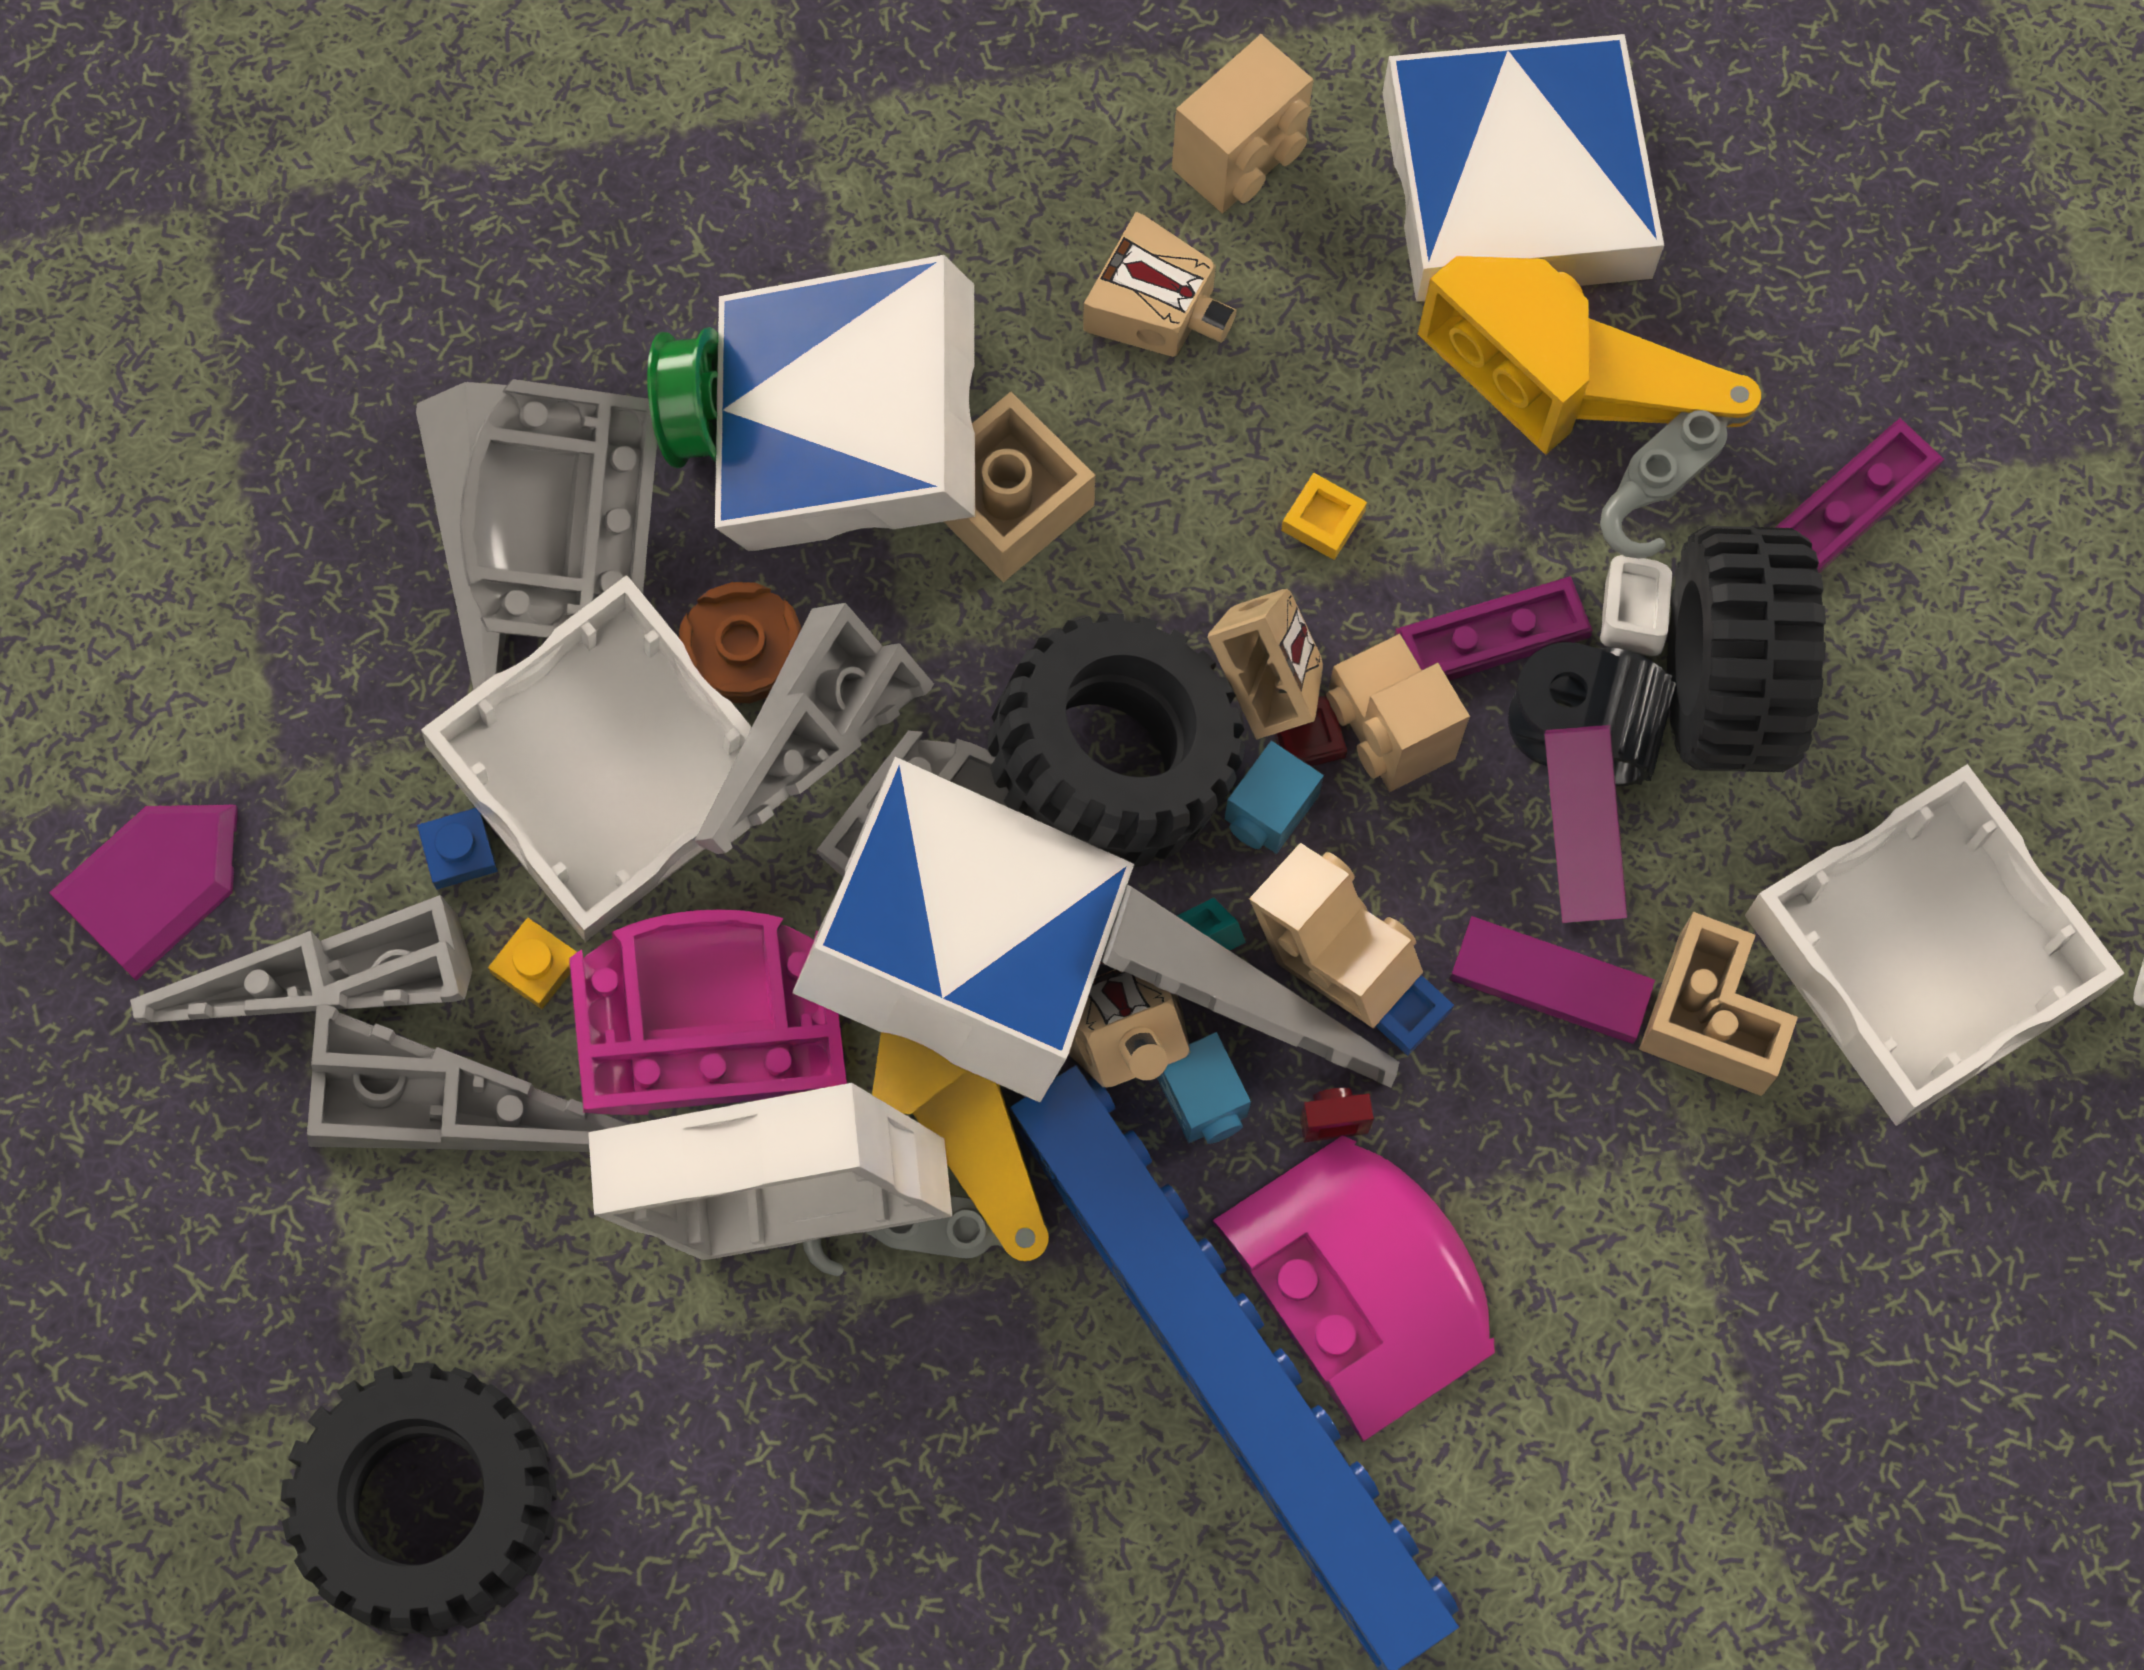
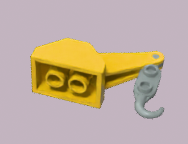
[1418,256,1761,559]
[803,1032,1049,1276]

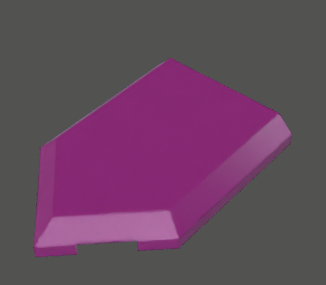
[49,805,238,981]

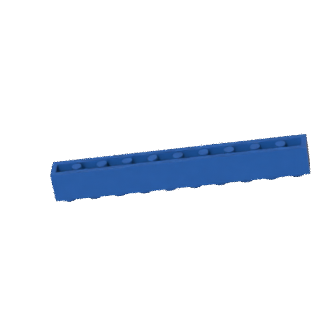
[1010,1065,1459,1670]

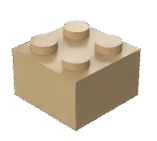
[1172,34,1313,214]
[944,392,1095,583]

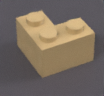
[1326,634,1470,792]
[1249,843,1423,1028]
[1639,912,1798,1096]

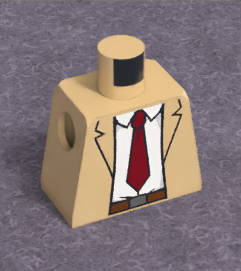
[1083,212,1236,357]
[1207,589,1323,740]
[1068,969,1190,1087]

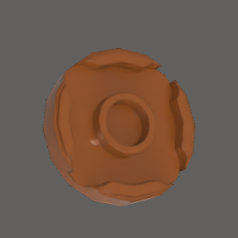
[679,582,802,703]

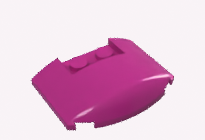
[569,909,847,1115]
[1212,1136,1495,1442]

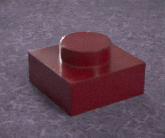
[1300,1088,1374,1143]

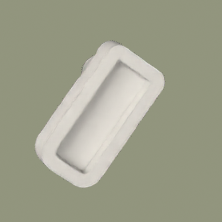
[1600,555,1672,657]

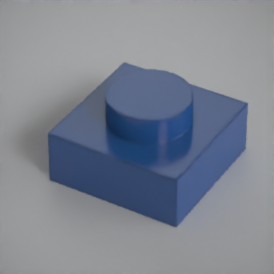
[417,808,498,890]
[1375,975,1454,1056]

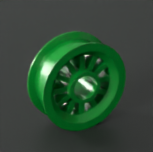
[647,327,718,469]

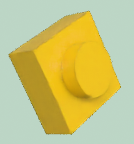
[1281,473,1367,560]
[488,917,577,1010]

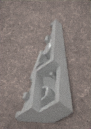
[416,382,507,690]
[695,603,934,854]
[1101,885,1399,1087]
[130,895,473,1023]
[307,1004,635,1152]

